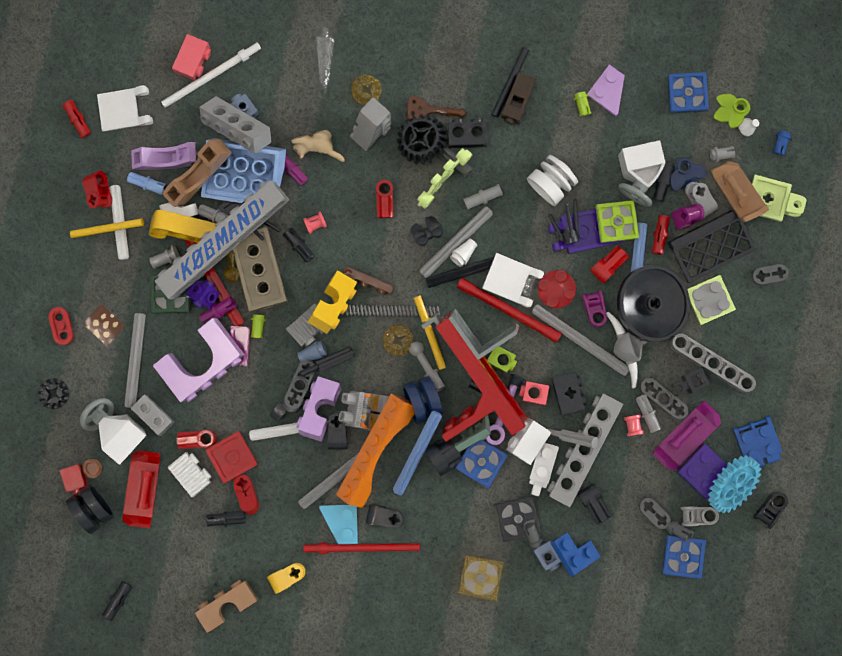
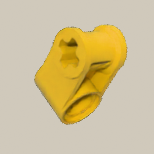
[267,563,306,594]

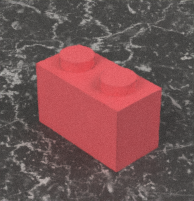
[172,34,211,81]

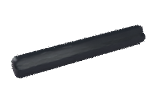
[426,256,495,288]

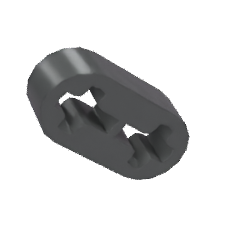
[752,264,789,285]
[639,498,671,529]

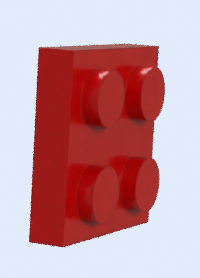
[205,431,258,484]

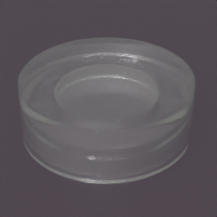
[523,276,536,296]

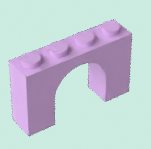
[153,318,245,402]

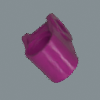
[671,203,705,230]
[582,290,607,328]

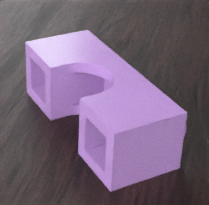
[297,377,341,442]

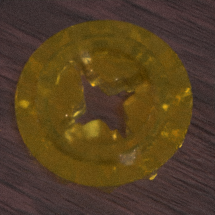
[351,74,382,105]
[383,325,413,356]

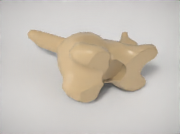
[291,130,345,162]

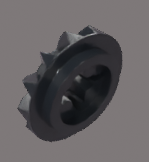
[38,378,69,409]

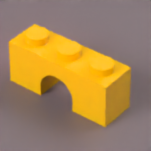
[307,270,357,334]

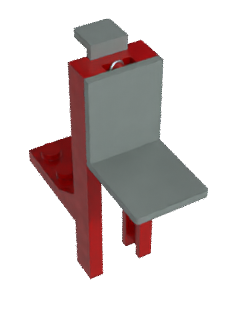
[421,309,527,442]

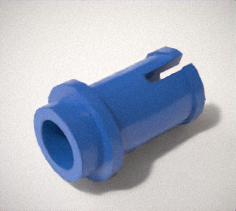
[773,130,791,156]

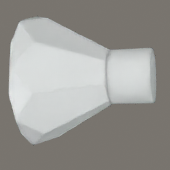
[739,118,759,136]

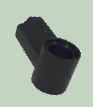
[577,483,612,525]

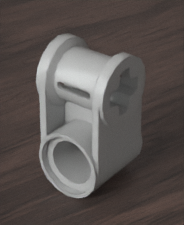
[685,182,718,218]
[681,506,719,526]

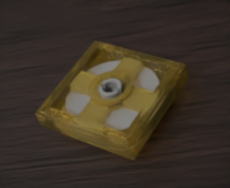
[458,555,504,601]

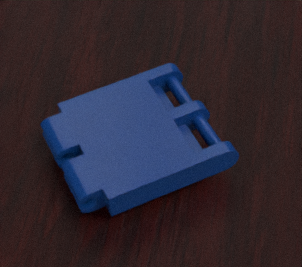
[732,416,783,467]

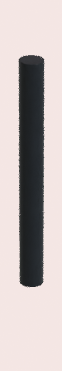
[491,47,529,118]

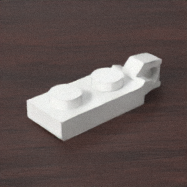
[529,443,559,496]

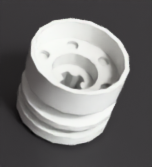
[527,155,578,206]

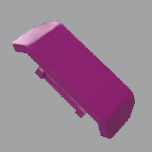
[652,401,721,471]

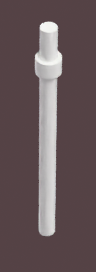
[161,42,261,108]

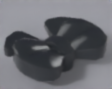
[411,216,443,246]

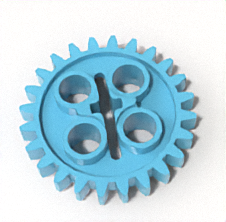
[708,455,761,513]

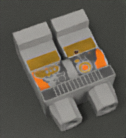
[338,391,389,431]

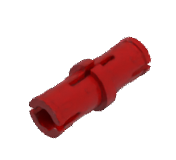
[62,100,92,139]
[651,215,670,255]

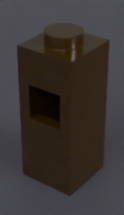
[501,72,536,125]

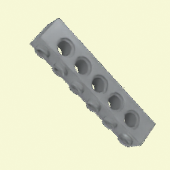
[547,393,623,507]

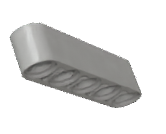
[670,334,756,393]

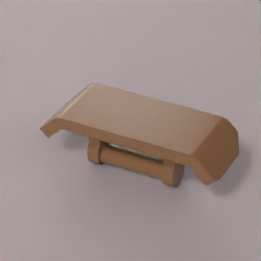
[711,161,769,222]

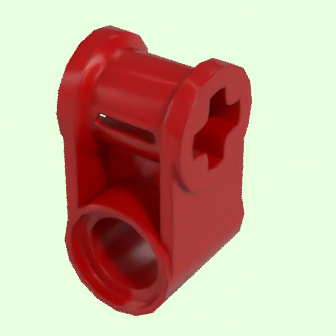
[82,170,113,209]

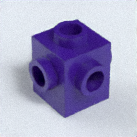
[185,280,220,309]

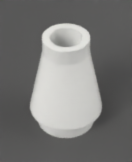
[450,238,477,267]

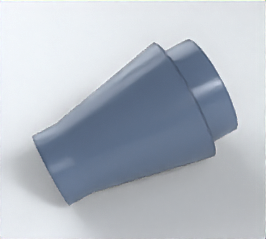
[297,341,327,362]

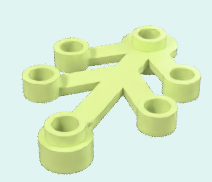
[417,148,473,209]

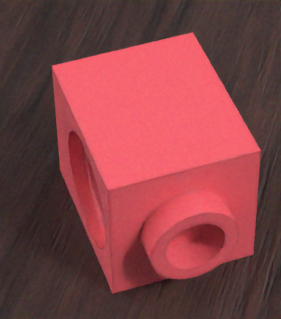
[519,381,549,405]

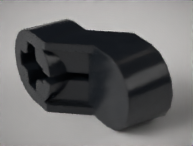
[270,396,307,422]

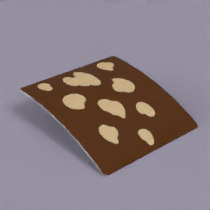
[83,304,125,346]

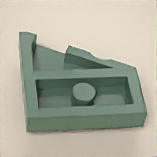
[455,415,491,452]

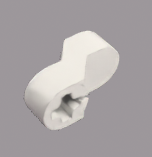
[159,202,198,217]

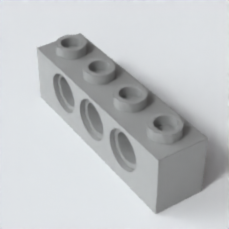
[199,96,271,154]

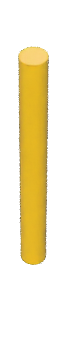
[70,218,144,238]
[414,295,446,370]

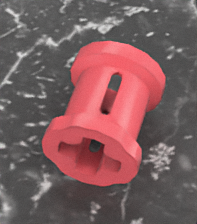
[303,211,327,234]
[624,414,644,437]

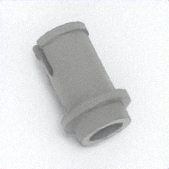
[710,146,735,162]

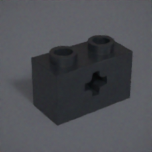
[551,372,587,415]

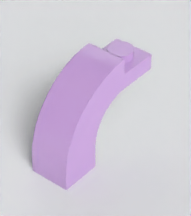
[131,142,197,170]

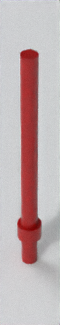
[303,542,420,554]

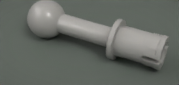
[409,341,445,392]

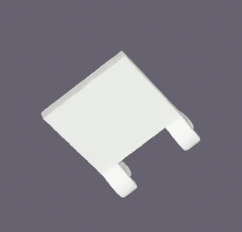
[97,85,153,132]
[482,253,544,307]

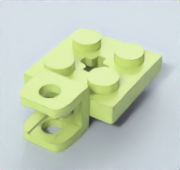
[752,175,807,222]

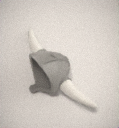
[606,312,648,389]

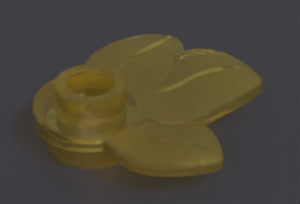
[224,251,239,284]

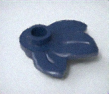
[670,158,707,193]

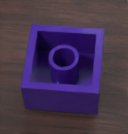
[676,444,728,499]

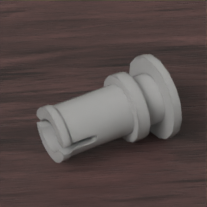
[149,245,180,269]

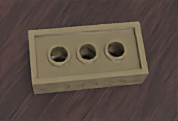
[233,227,288,313]

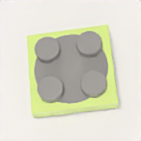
[687,275,736,325]

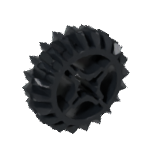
[396,114,448,165]

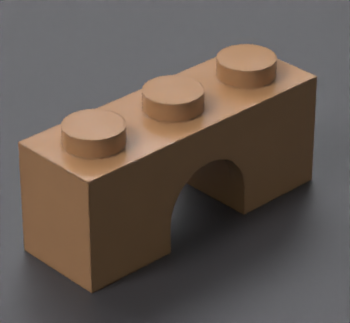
[195,580,258,633]

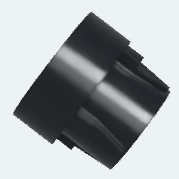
[425,439,462,476]

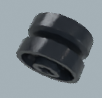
[66,484,114,534]

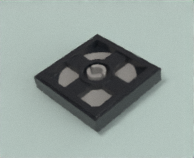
[495,496,541,542]

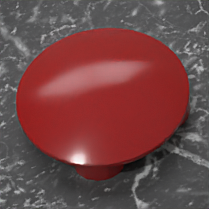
[538,270,576,308]

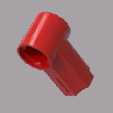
[376,180,394,218]
[590,245,629,284]
[177,430,217,449]

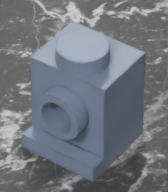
[230,94,259,118]
[533,540,561,572]

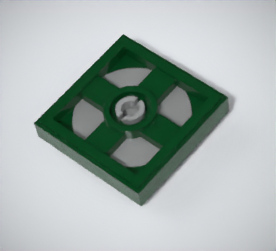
[151,275,190,314]

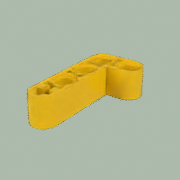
[149,210,216,243]

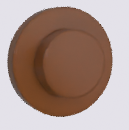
[82,459,102,478]

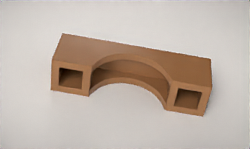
[162,139,232,207]

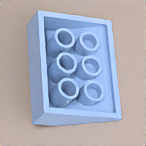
[201,138,286,203]

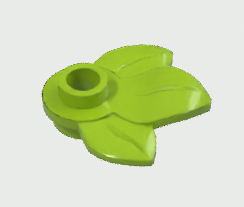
[714,94,750,128]

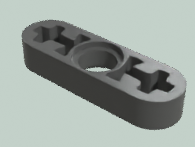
[283,360,315,412]
[640,378,688,420]

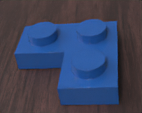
[551,532,601,577]

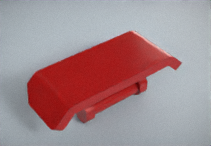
[122,451,160,528]

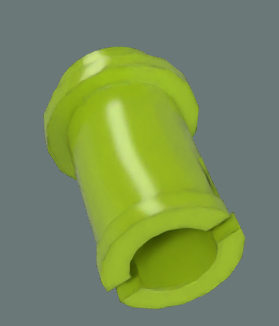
[574,91,591,117]
[250,314,266,338]

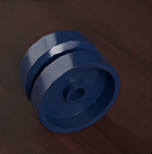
[402,375,443,424]

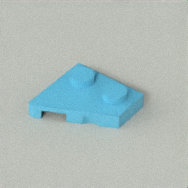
[319,505,358,544]

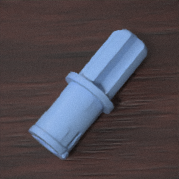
[127,172,166,195]

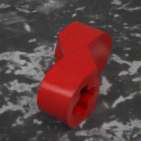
[234,475,259,515]

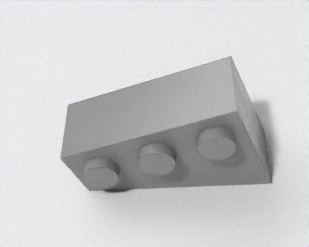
[350,97,391,151]

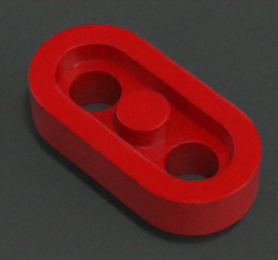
[49,307,74,345]

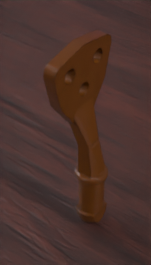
[407,96,466,120]

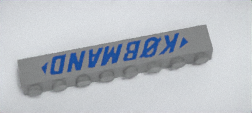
[155,180,289,300]

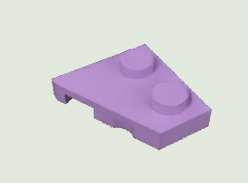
[587,64,625,117]

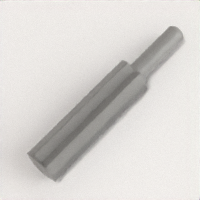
[547,428,598,448]

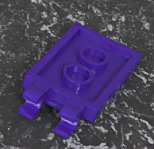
[547,209,624,254]

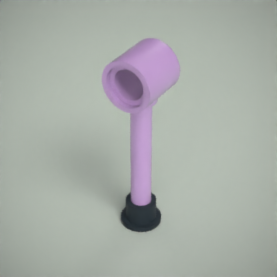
[485,374,525,446]

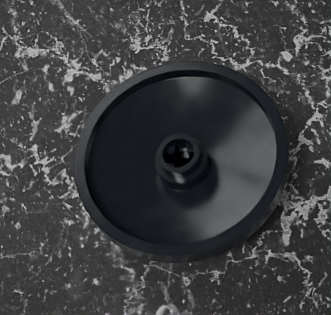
[617,265,690,342]

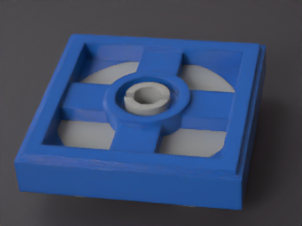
[668,72,709,113]
[455,440,508,488]
[662,535,706,579]

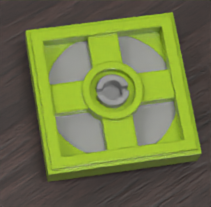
[595,200,639,243]

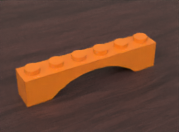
[336,393,415,508]

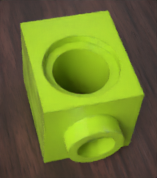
[487,346,517,373]

